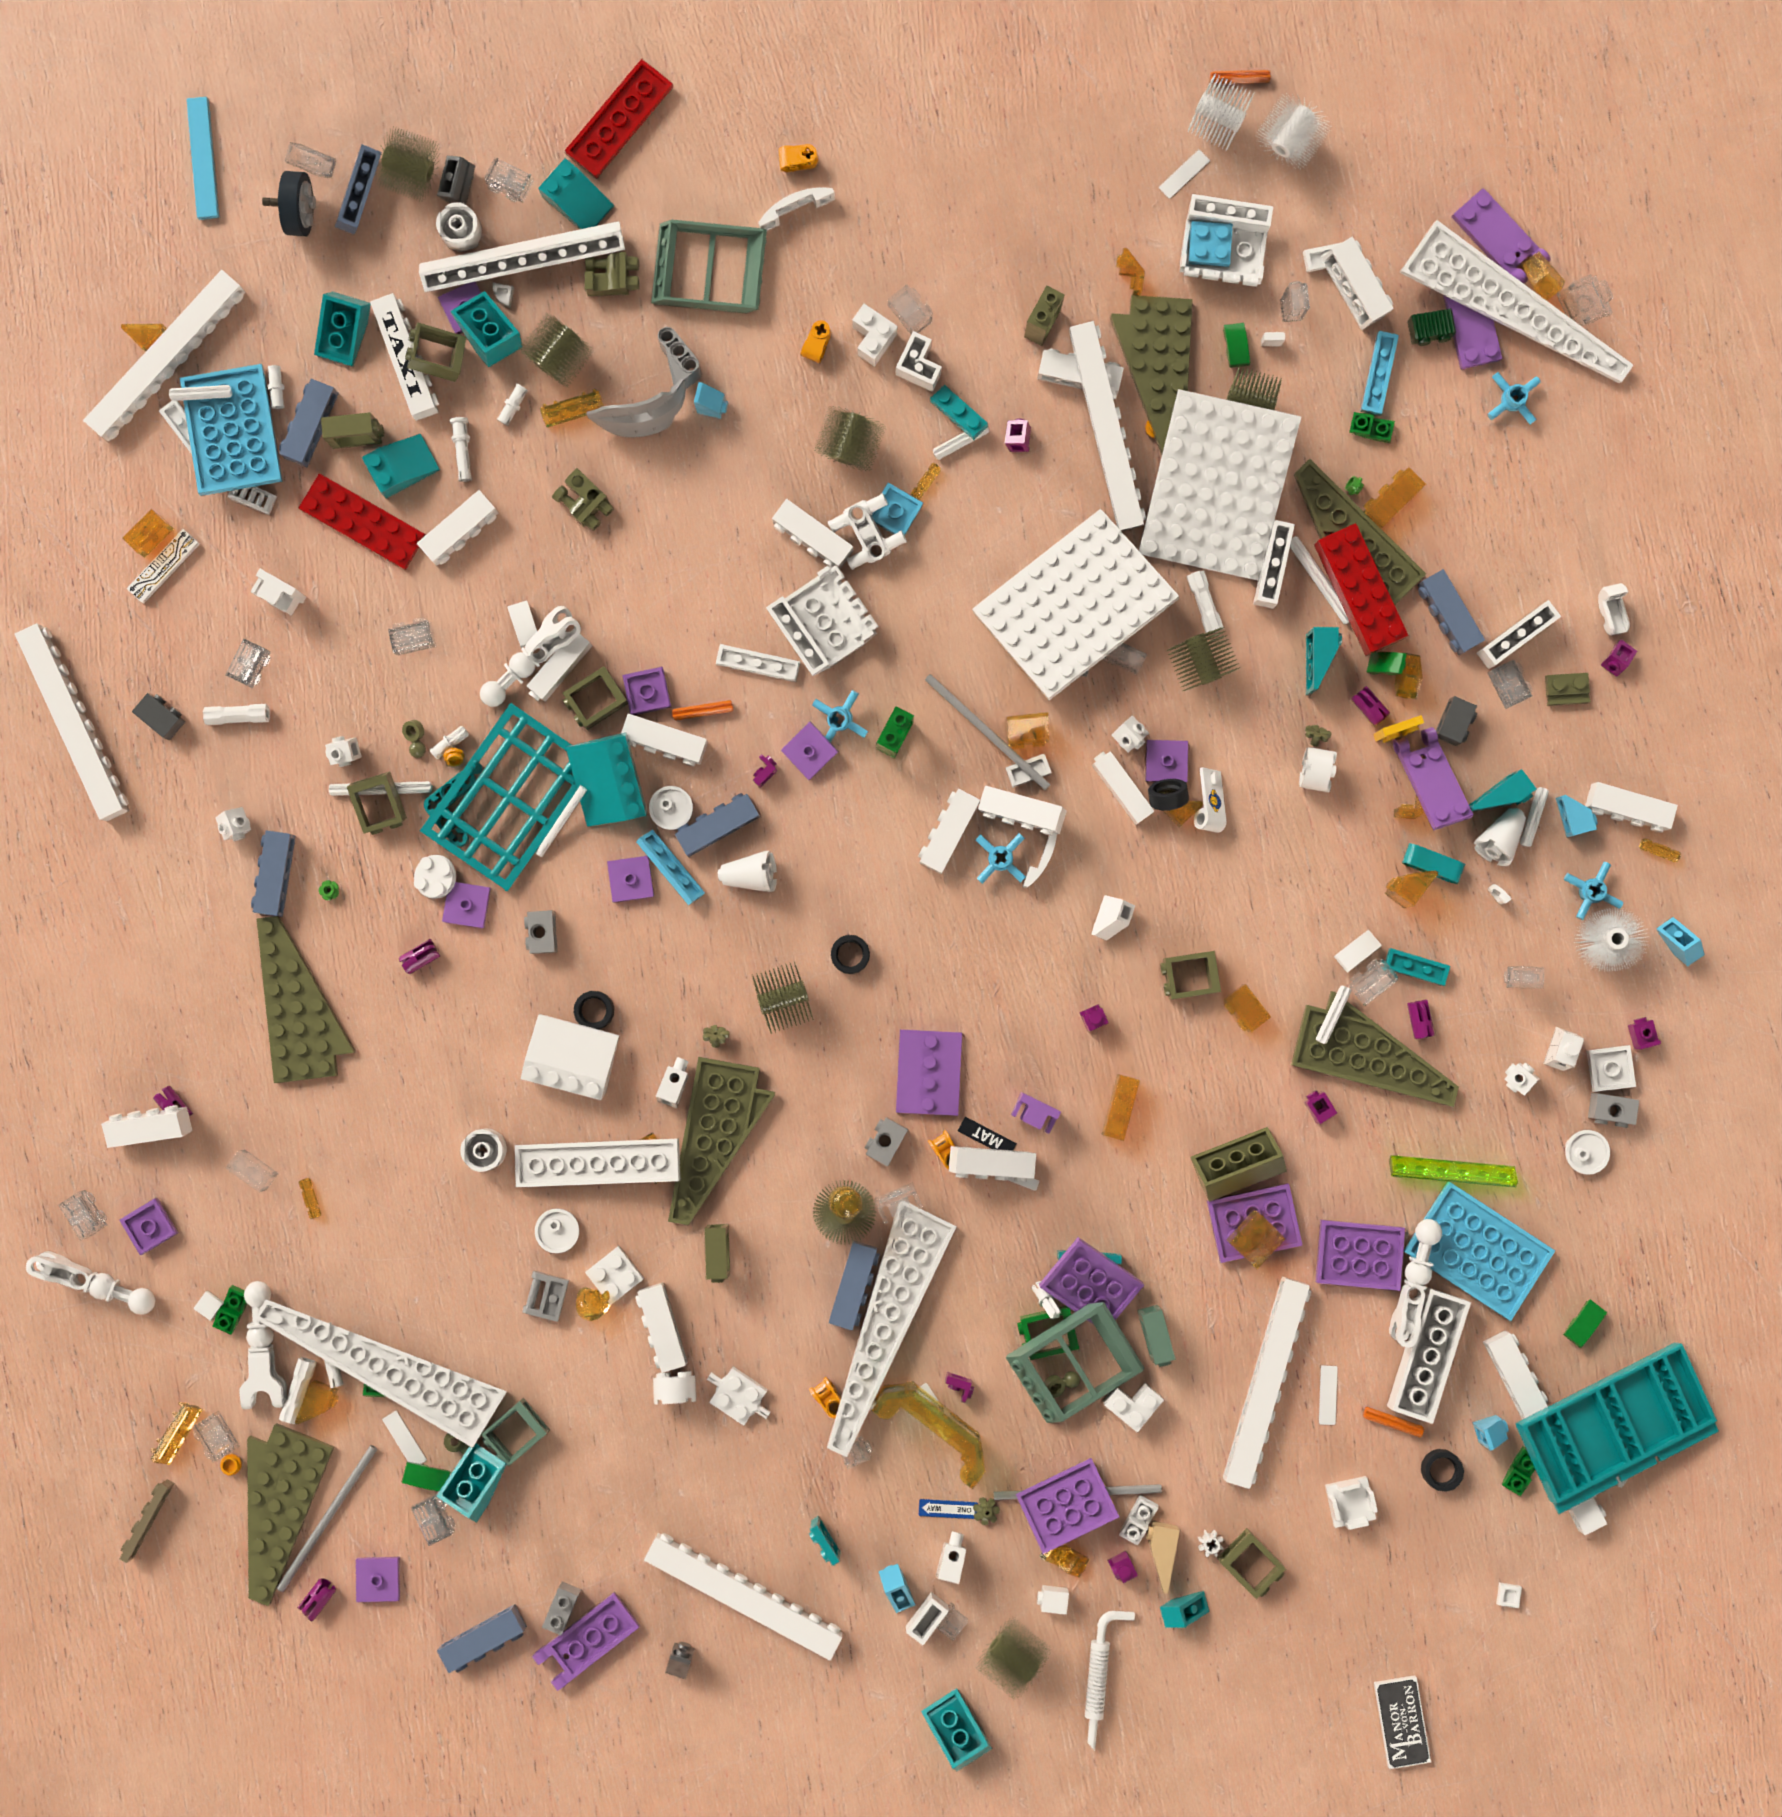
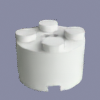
[436,203,482,252]
[1299,747,1337,793]
[460,1128,507,1172]
[653,1371,696,1404]

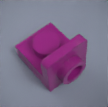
[1601,639,1637,676]
[753,754,777,788]
[945,1372,974,1403]

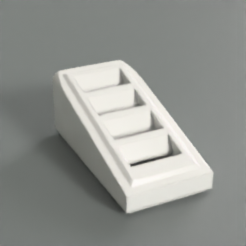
[228,487,277,515]

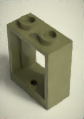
[1024,285,1065,346]
[405,323,466,382]
[321,412,384,449]
[563,666,628,730]
[347,771,407,835]
[1160,951,1221,1000]
[704,1224,730,1283]
[1217,1528,1286,1599]

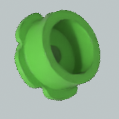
[1345,476,1364,495]
[319,880,339,901]

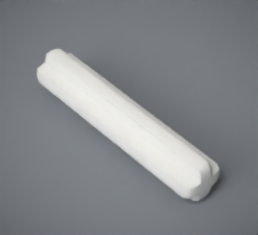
[169,385,232,401]
[933,427,989,460]
[1520,787,1549,847]
[1316,986,1351,1044]

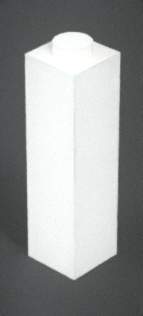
[527,634,593,702]
[1092,751,1154,825]

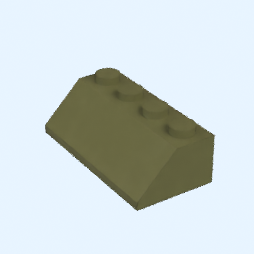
[1190,1127,1287,1202]

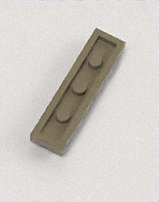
[120,1479,174,1563]

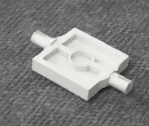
[707,1366,771,1426]

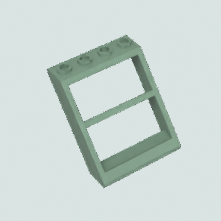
[651,219,767,313]
[1006,1302,1145,1423]

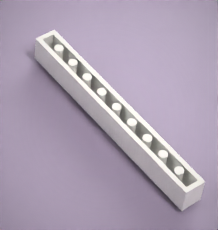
[419,221,625,292]
[83,270,246,442]
[1069,321,1146,531]
[15,623,129,821]
[1223,1276,1311,1489]
[1483,1331,1607,1535]
[644,1533,843,1660]

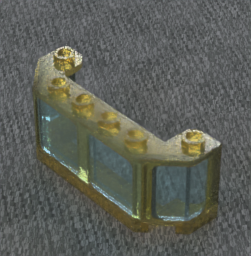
[871,1381,985,1490]

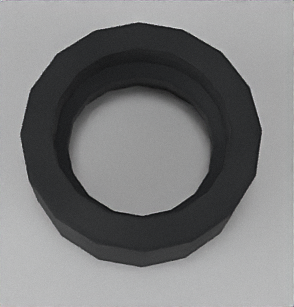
[1148,779,1189,811]
[831,935,870,974]
[573,991,614,1030]
[1421,1449,1464,1492]

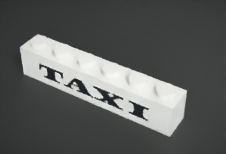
[370,293,440,421]

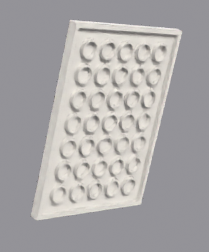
[1139,389,1301,581]
[972,509,1179,700]

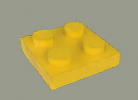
[1373,715,1424,743]

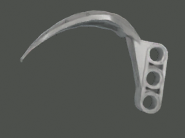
[587,327,702,438]

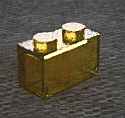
[122,509,174,557]
[1223,984,1271,1032]

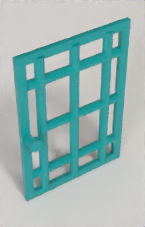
[420,703,577,891]

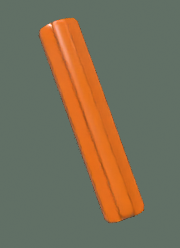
[1210,70,1271,84]
[672,700,733,721]
[1363,1407,1424,1437]

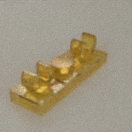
[540,389,604,428]
[151,1402,202,1465]

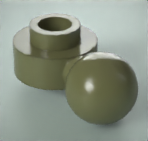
[402,720,426,758]
[1044,1371,1080,1398]

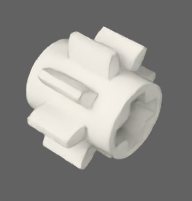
[1198,1530,1224,1557]

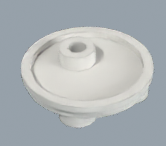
[649,786,693,830]
[414,855,456,899]
[1565,1130,1610,1174]
[535,1209,579,1253]

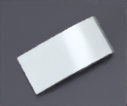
[507,601,537,648]
[1334,930,1382,973]
[1119,1495,1158,1546]

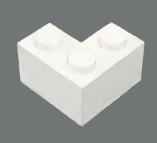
[852,304,898,367]
[896,331,942,392]
[1102,1383,1164,1433]

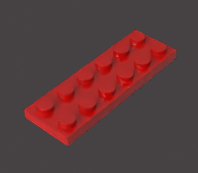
[564,58,674,179]
[298,473,426,570]

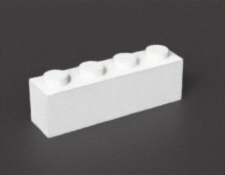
[1037,349,1124,397]
[417,490,498,566]
[772,499,853,569]
[1253,520,1295,609]
[1476,600,1561,669]
[621,714,708,766]
[1585,782,1678,833]
[978,786,1067,836]
[918,788,980,874]
[101,1105,193,1148]
[949,1146,1036,1182]
[636,1282,688,1373]

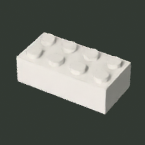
[1321,236,1394,330]

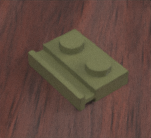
[1545,673,1590,706]

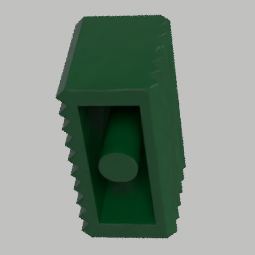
[1407,308,1456,346]

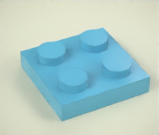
[1188,221,1233,267]
[872,482,923,536]

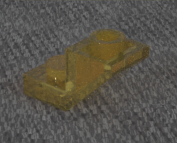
[1116,248,1145,296]
[1394,795,1424,819]
[1039,1544,1090,1578]

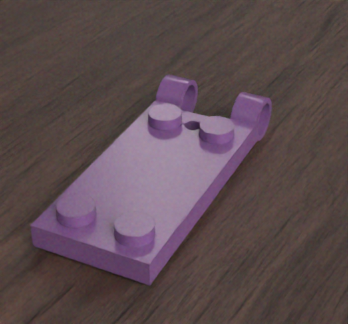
[1452,188,1551,284]
[1443,295,1502,369]
[1393,727,1473,831]
[532,1592,640,1691]

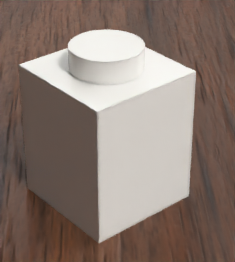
[1037,1585,1069,1615]

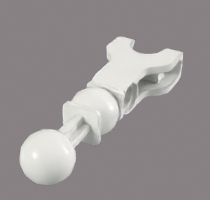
[480,606,581,707]
[1389,1219,1442,1348]
[26,1251,155,1315]
[239,1281,287,1410]

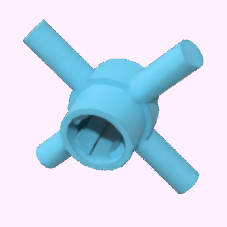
[1487,372,1541,424]
[812,690,868,742]
[975,833,1026,884]
[1564,862,1624,920]

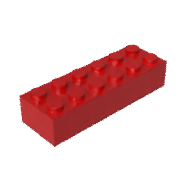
[1314,523,1409,656]

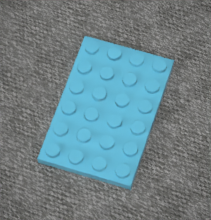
[180,364,283,496]
[1403,1181,1555,1321]

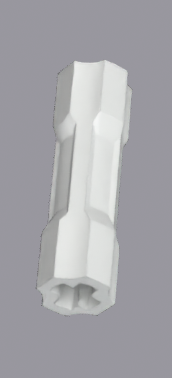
[1186,570,1224,633]
[203,704,270,725]
[279,1357,317,1424]

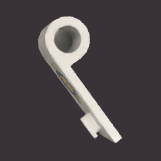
[1194,767,1227,833]

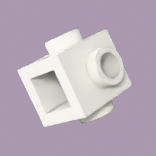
[1112,715,1149,753]
[325,736,362,767]
[215,807,251,841]
[1505,1063,1540,1096]

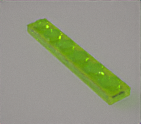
[1389,1155,1518,1188]

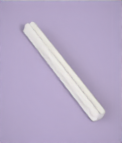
[1290,536,1349,624]
[329,781,432,796]

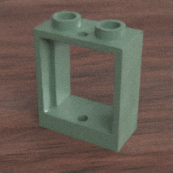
[1137,1305,1176,1367]
[481,1398,550,1467]

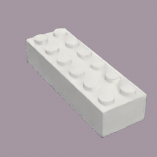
[1387,1287,1471,1424]

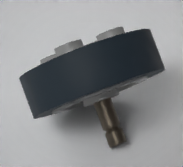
[262,171,316,236]

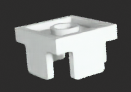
[251,569,306,616]
[1325,1476,1378,1529]

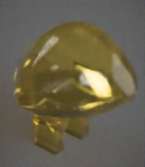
[576,1287,610,1322]

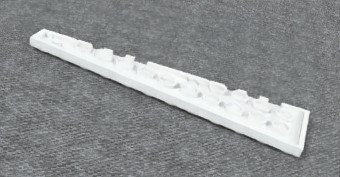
[1399,220,1633,383]
[827,1199,957,1457]
[254,1299,507,1448]

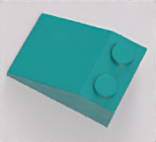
[538,158,614,229]
[451,291,522,368]
[314,292,371,366]
[362,434,440,499]
[1306,627,1342,695]
[1469,769,1537,812]
[436,1443,507,1523]
[921,1688,993,1772]

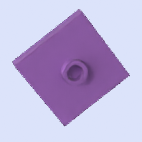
[438,282,481,334]
[622,667,672,715]
[781,722,839,780]
[1145,740,1188,783]
[607,856,654,903]
[442,882,491,928]
[120,1197,178,1256]
[356,1557,400,1602]

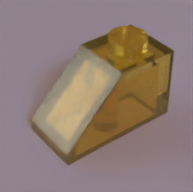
[1522,251,1565,301]
[1395,652,1423,699]
[295,1380,339,1425]

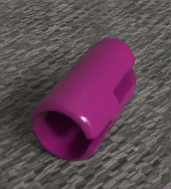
[1351,686,1390,726]
[399,939,441,974]
[1407,999,1435,1039]
[153,1086,193,1116]
[297,1578,336,1621]

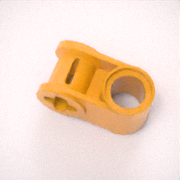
[779,144,818,172]
[800,320,831,364]
[928,1130,955,1170]
[809,1377,841,1419]

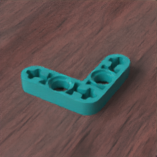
[424,771,476,847]

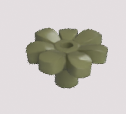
[1305,725,1332,747]
[703,1025,729,1048]
[973,1497,1000,1525]

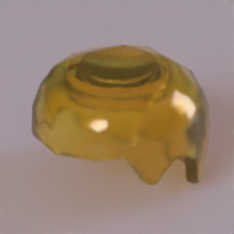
[828,1186,862,1219]

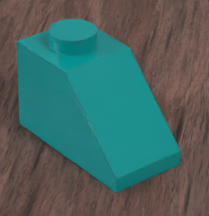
[1160,1591,1210,1628]

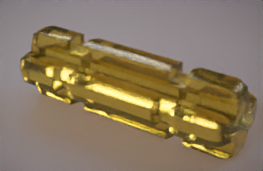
[911,463,941,500]
[1639,838,1681,862]
[298,1178,321,1219]

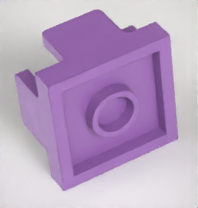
[1011,1092,1061,1134]

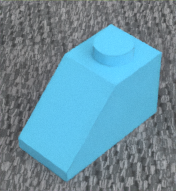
[694,382,728,419]
[1556,795,1598,837]
[1656,917,1705,966]
[1472,1415,1509,1450]
[878,1564,915,1613]

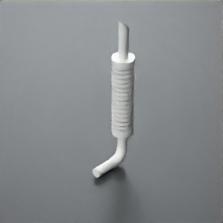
[1085,1611,1135,1751]

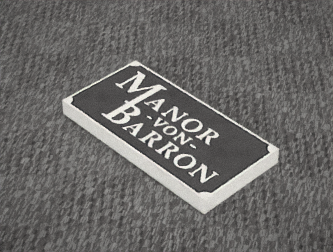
[1373,1675,1431,1769]

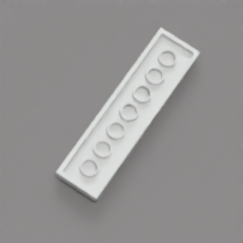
[515,1138,681,1187]

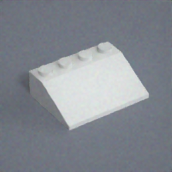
[521,1014,620,1100]

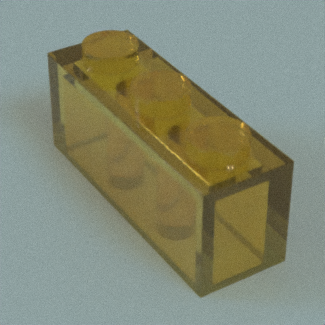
[1363,467,1426,528]
[1102,1074,1140,1141]

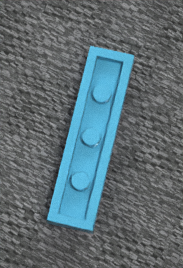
[1360,331,1399,416]
[636,830,705,905]

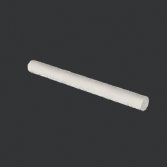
[535,785,587,857]

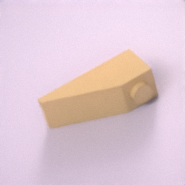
[1146,1521,1180,1594]

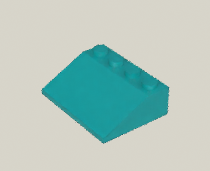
[566,732,647,827]

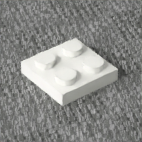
[1587,1045,1636,1092]
[585,1246,644,1305]

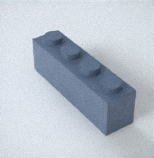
[335,144,382,235]
[279,378,339,468]
[1417,569,1485,655]
[675,793,760,857]
[251,830,296,917]
[829,1240,880,1331]
[437,1604,527,1673]

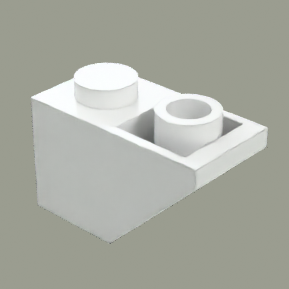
[1092,895,1135,940]

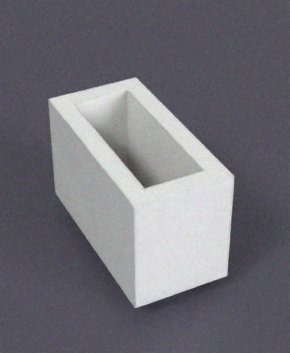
[906,1592,949,1645]

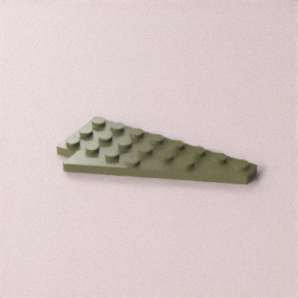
[1110,295,1192,455]
[1294,459,1426,605]
[256,916,355,1083]
[1291,991,1459,1107]
[668,1057,775,1225]
[247,1423,335,1606]

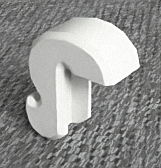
[1598,583,1630,636]

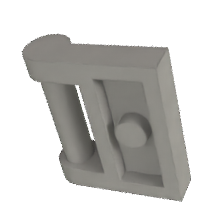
[522,1271,569,1322]

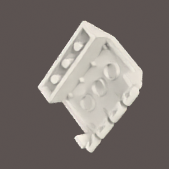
[1180,194,1273,287]
[766,565,879,676]

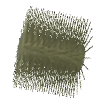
[375,126,440,202]
[520,313,594,387]
[1226,366,1282,410]
[814,406,885,471]
[1167,627,1241,691]
[752,962,813,1034]
[813,1181,876,1245]
[977,1617,1051,1699]

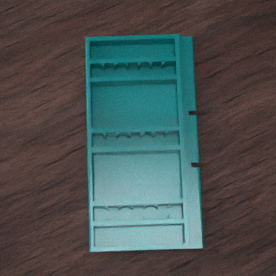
[1515,1342,1719,1514]

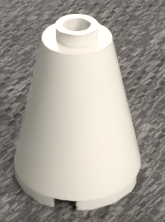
[1474,808,1526,866]
[718,851,777,892]

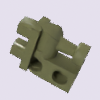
[585,252,639,296]
[552,468,614,531]

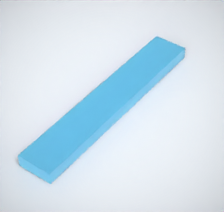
[186,97,219,220]

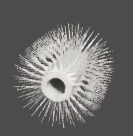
[1187,73,1255,150]
[1257,93,1331,168]
[1575,908,1647,972]

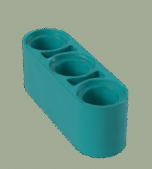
[1402,843,1466,884]

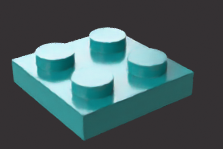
[809,1516,841,1566]

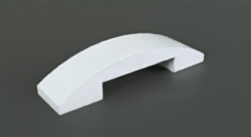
[759,188,835,231]
[1023,833,1057,888]

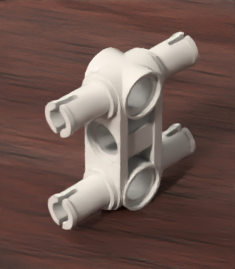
[828,493,907,570]

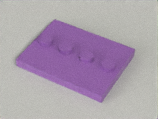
[896,1030,962,1116]
[1207,1183,1303,1263]
[1315,1220,1405,1291]
[1039,1237,1144,1325]
[1016,1458,1119,1554]

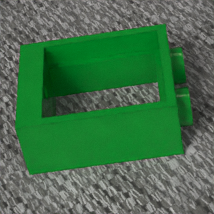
[876,706,914,759]
[1017,1306,1079,1361]

